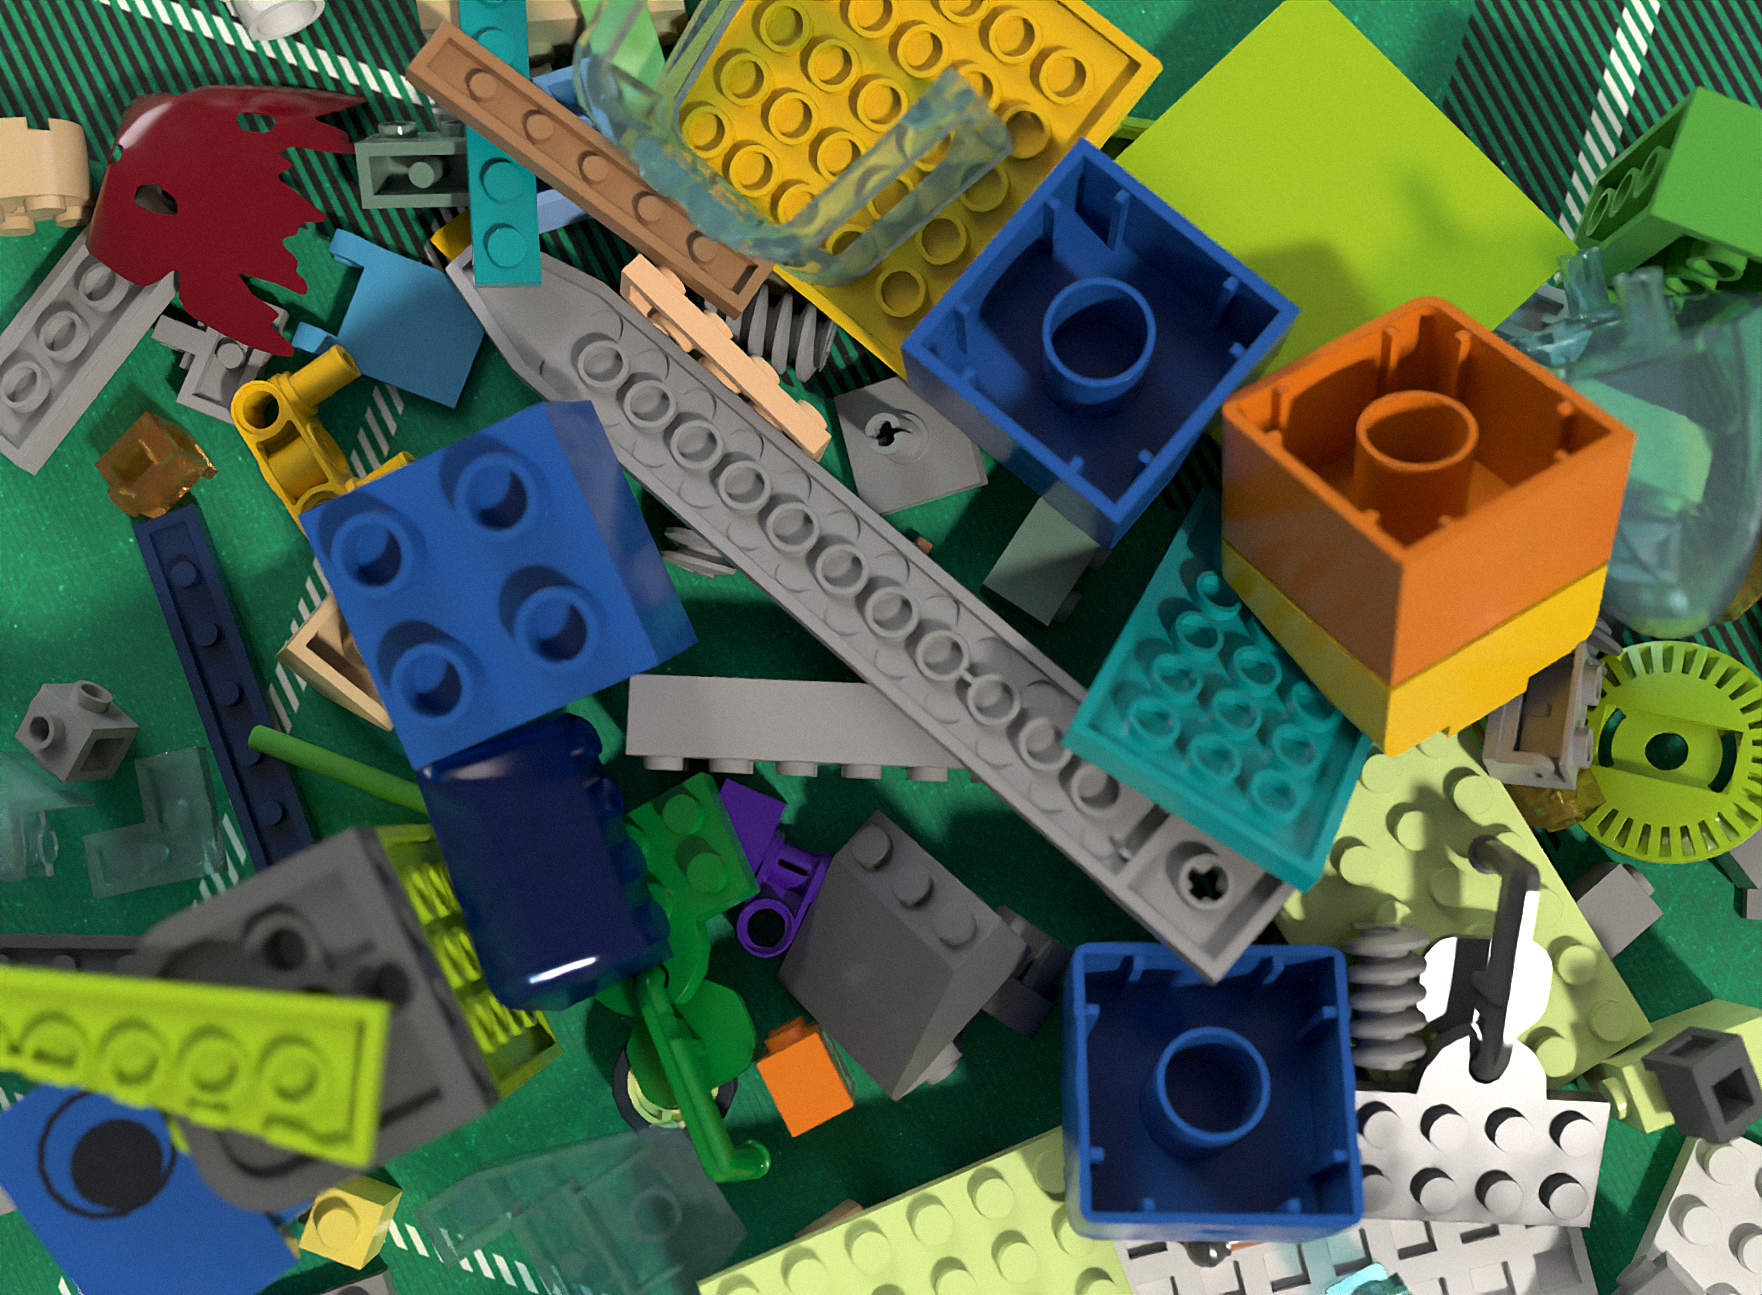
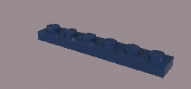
[132,504,322,875]

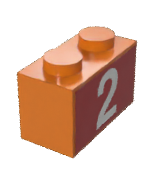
[756,1015,856,1138]

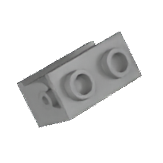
[1482,640,1602,790]

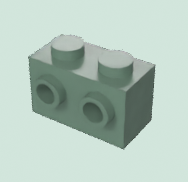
[354,120,469,209]

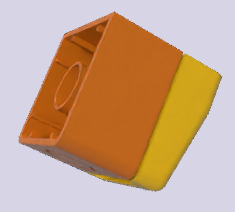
[1221,296,1637,757]

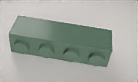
[980,496,1115,631]

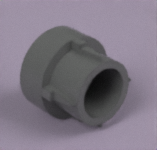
[982,905,1074,1040]

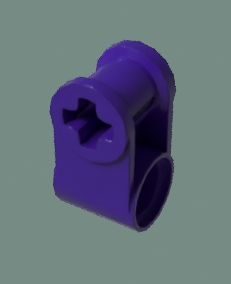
[736,829,834,958]

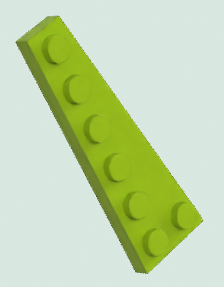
[0,965,391,1166]

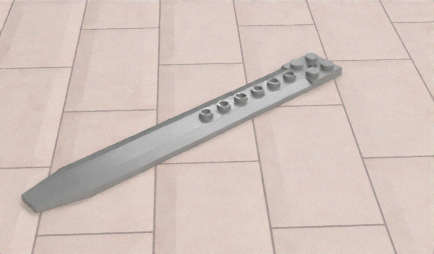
[445,245,1296,987]

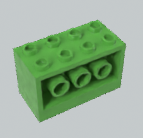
[1555,86,1762,341]

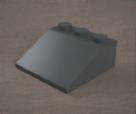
[776,809,1033,1102]

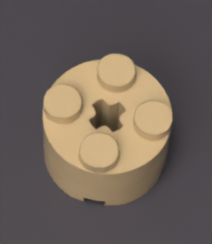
[0,117,96,237]

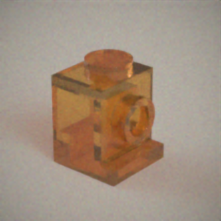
[94,411,218,518]

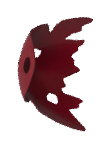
[85,85,367,356]

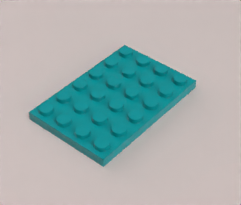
[1059,483,1373,894]

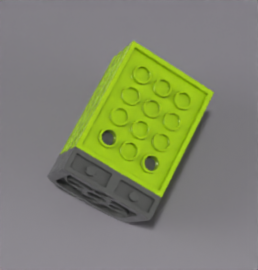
[125,823,564,1213]

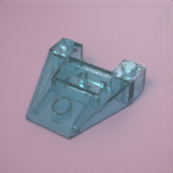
[413,1119,748,1295]

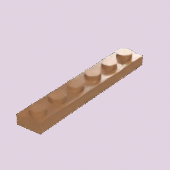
[404,19,776,321]

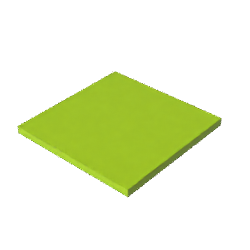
[1113,0,1581,451]

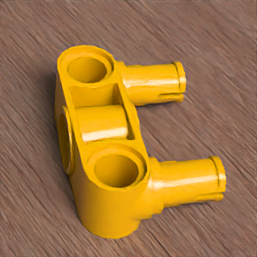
[231,344,416,537]

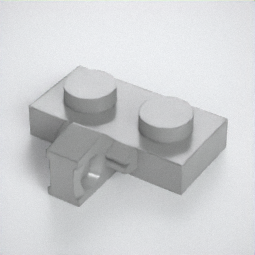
[151,300,290,427]

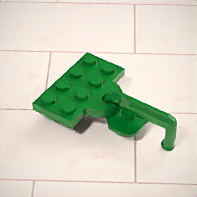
[487,772,771,1182]

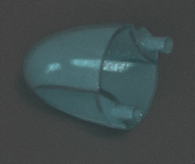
[1506,247,1762,640]

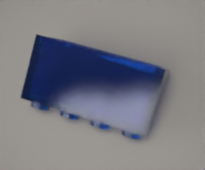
[416,712,674,1012]

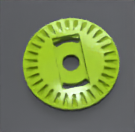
[1555,640,1762,864]

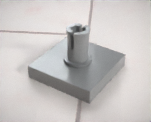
[834,376,988,517]

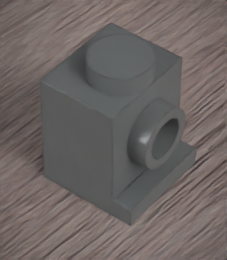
[1641,1026,1762,1144]

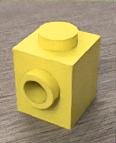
[298,1175,403,1270]

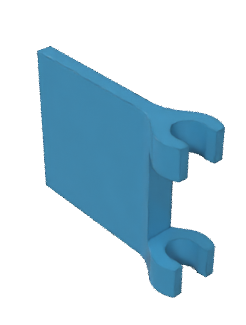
[291,228,486,411]

